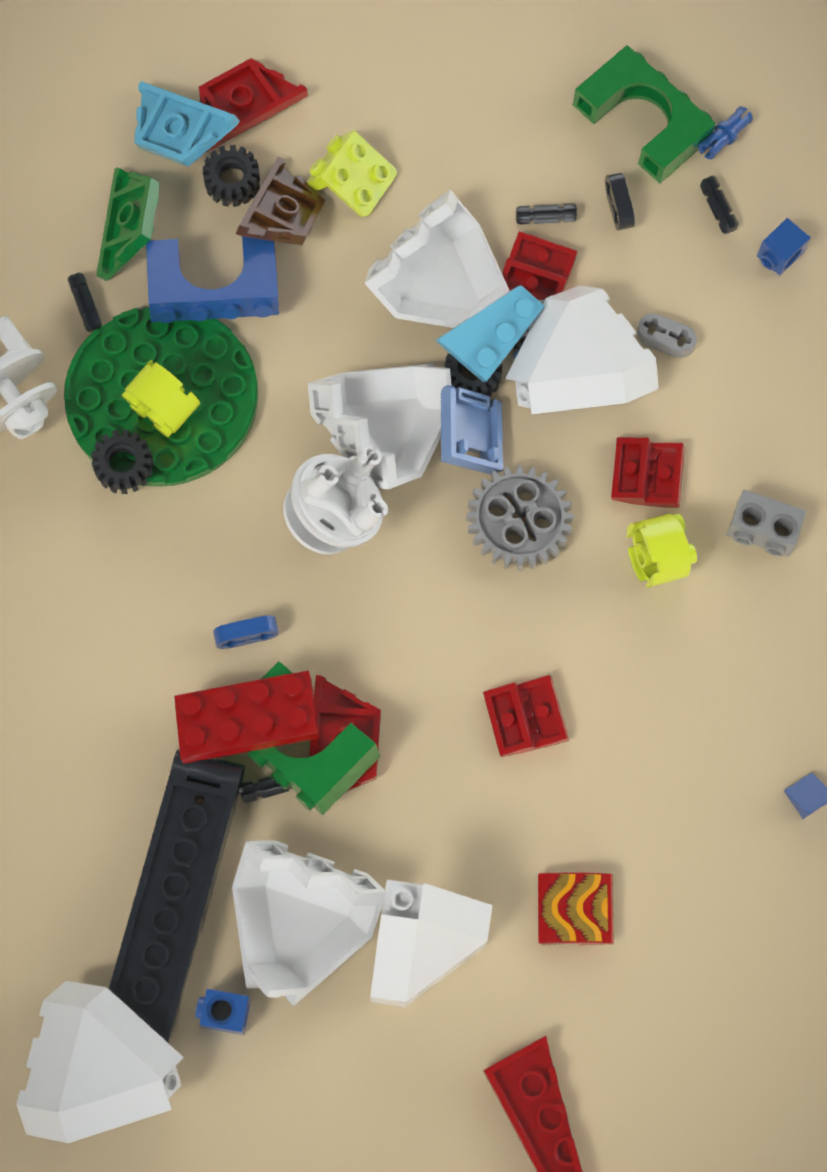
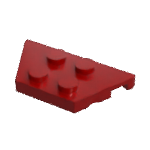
[199,58,308,152]
[309,675,381,792]

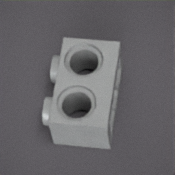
[726,489,806,557]

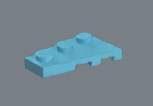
[435,285,544,382]

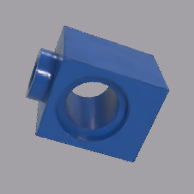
[757,218,811,276]
[195,989,251,1035]

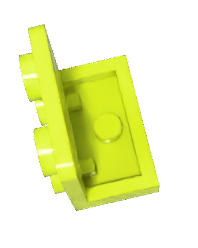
[307,130,397,217]

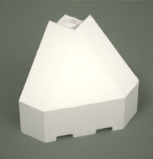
[365,190,509,328]
[505,285,659,414]
[307,363,451,489]
[232,840,385,1006]
[370,880,492,1007]
[16,981,184,1143]

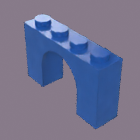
[146,236,279,323]

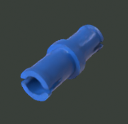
[698,106,753,160]

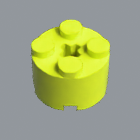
[122,360,200,438]
[627,513,697,588]

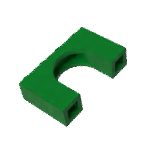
[573,45,716,184]
[247,661,380,815]

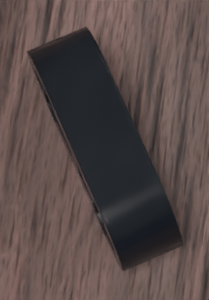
[605,173,635,230]

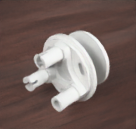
[0,316,57,439]
[283,445,388,555]

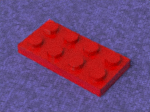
[174,670,320,764]

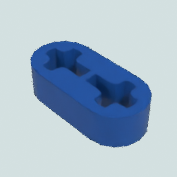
[213,615,279,649]

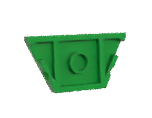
[96,167,160,281]

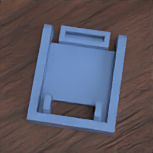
[441,385,503,475]

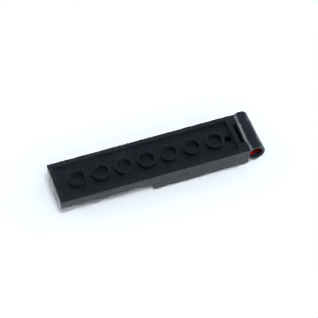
[109,749,245,1044]

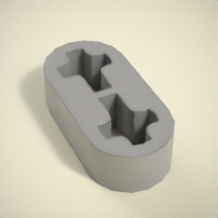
[637,313,697,358]

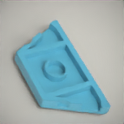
[134,81,240,167]

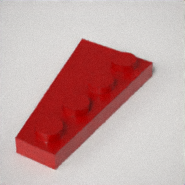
[483,1036,582,1172]

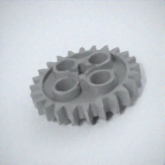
[466,465,574,571]

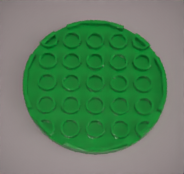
[64,307,258,487]

